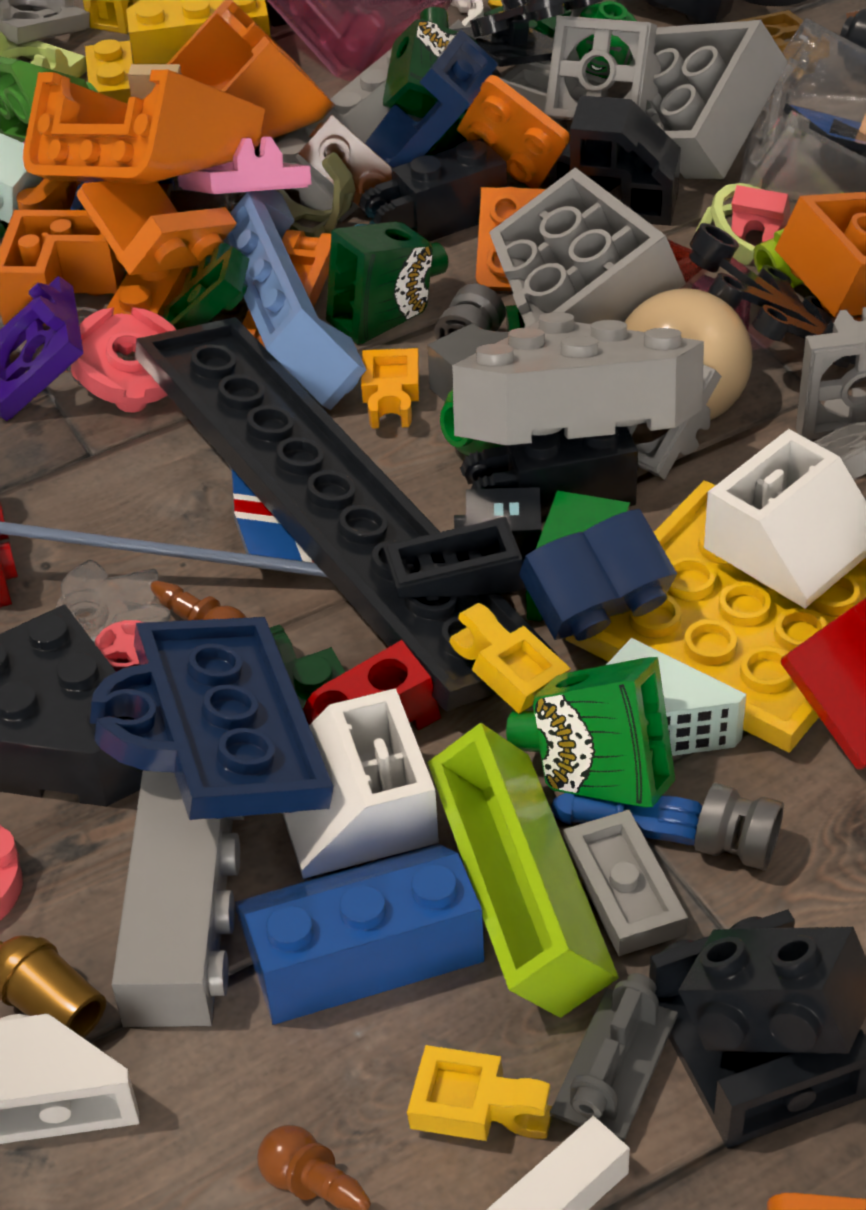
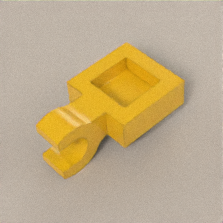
[449,603,571,714]
[407,1045,552,1141]

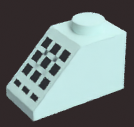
[606,638,746,756]

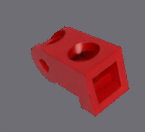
[303,640,441,731]

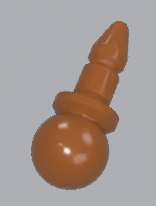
[150,581,247,620]
[257,1125,371,1210]

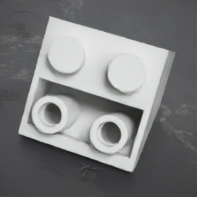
[704,429,866,609]
[282,688,439,879]

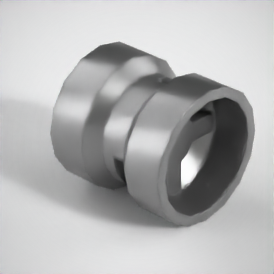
[435,283,506,340]
[694,782,784,871]

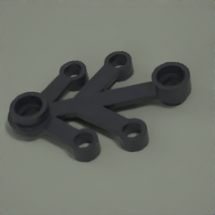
[470,0,603,38]
[689,223,856,368]

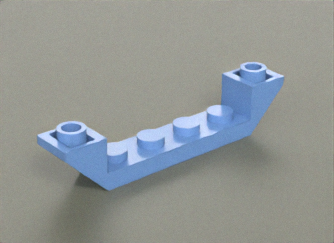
[223,190,367,410]

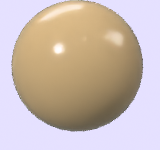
[625,288,753,421]

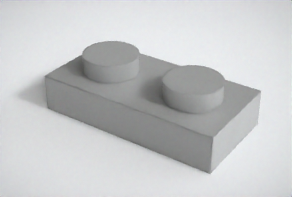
[563,810,688,956]

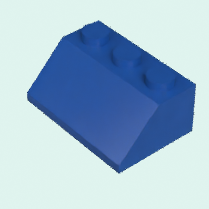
[235,844,484,1025]

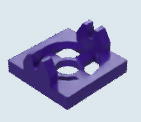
[0,276,84,421]

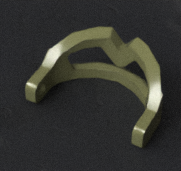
[276,152,356,238]

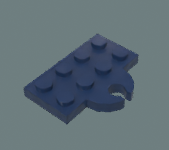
[90,617,334,820]

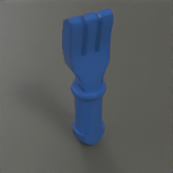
[551,793,703,845]

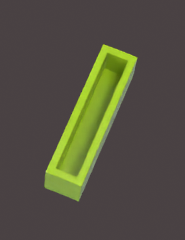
[427,723,619,1018]

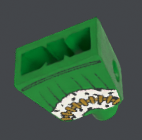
[506,657,676,807]

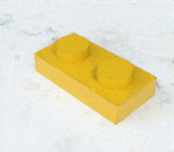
[85,39,134,104]

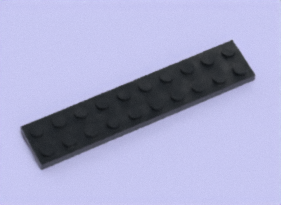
[135,317,558,712]

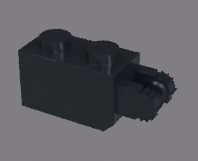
[358,138,507,242]
[460,426,638,522]

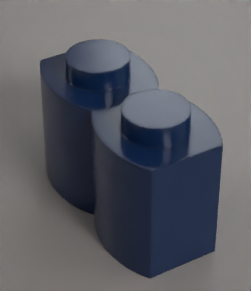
[519,509,677,641]

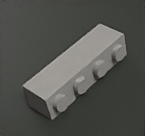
[112,770,245,1027]

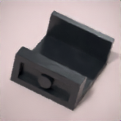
[649,909,866,1149]

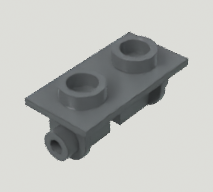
[550,973,678,1142]

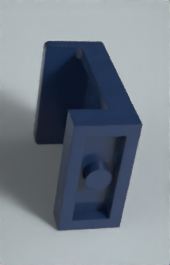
[365,30,498,168]

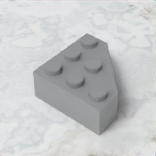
[629,20,788,179]
[452,312,704,445]

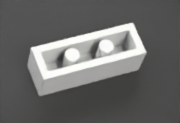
[487,1116,630,1210]

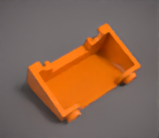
[167,0,336,145]
[23,69,265,184]

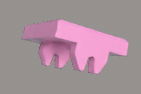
[178,137,311,194]

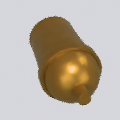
[0,935,107,1038]

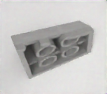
[489,168,686,328]

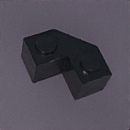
[570,95,681,226]

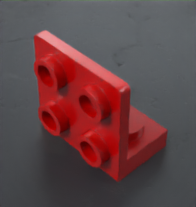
[780,598,866,770]

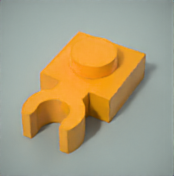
[361,348,419,429]

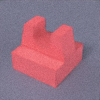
[731,185,791,243]

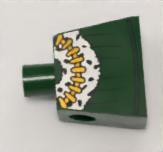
[383,7,477,119]
[326,222,449,345]

